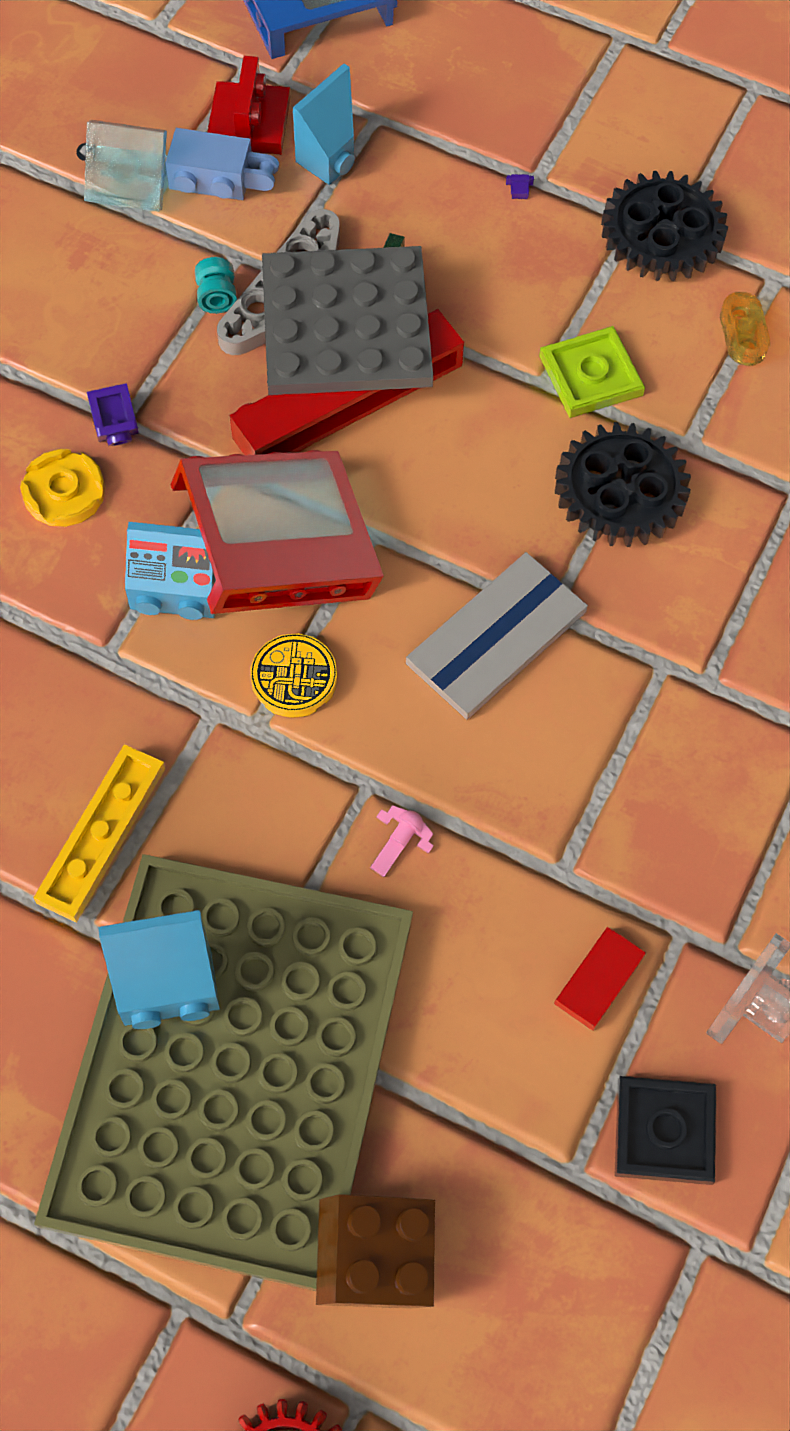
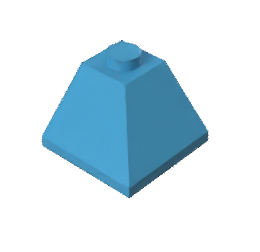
[293,64,355,185]

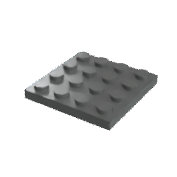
[262,246,433,395]

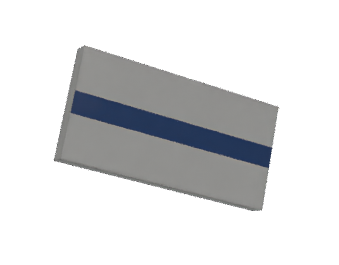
[406,552,588,720]

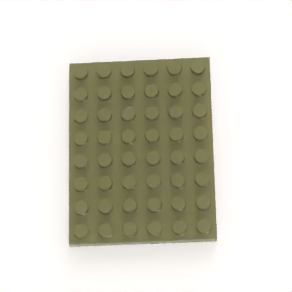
[34,854,413,1291]

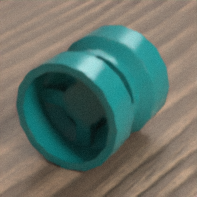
[194,257,237,314]

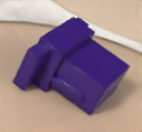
[506,174,534,199]

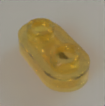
[720,292,770,366]

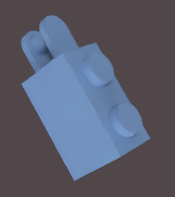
[165,128,279,200]

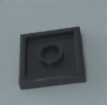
[615,1076,716,1185]

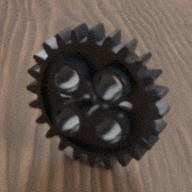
[601,171,728,282]
[554,422,691,547]

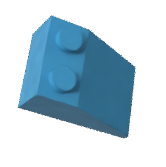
[98,910,220,1029]

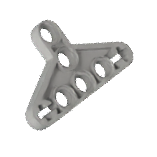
[217,209,340,355]

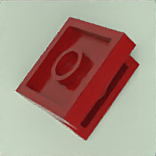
[207,56,291,155]

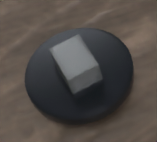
[76,143,95,161]

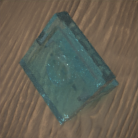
[84,120,167,212]

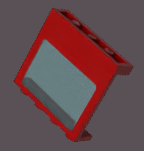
[170,450,384,614]

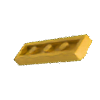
[33,744,165,923]

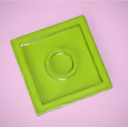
[539,326,645,418]

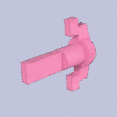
[370,805,434,877]

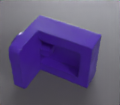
[87,383,139,446]

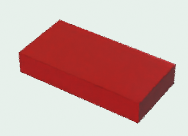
[554,927,646,1031]

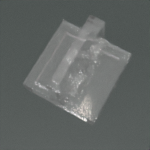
[706,933,790,1044]

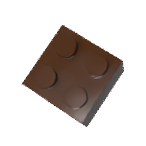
[316,1194,435,1309]

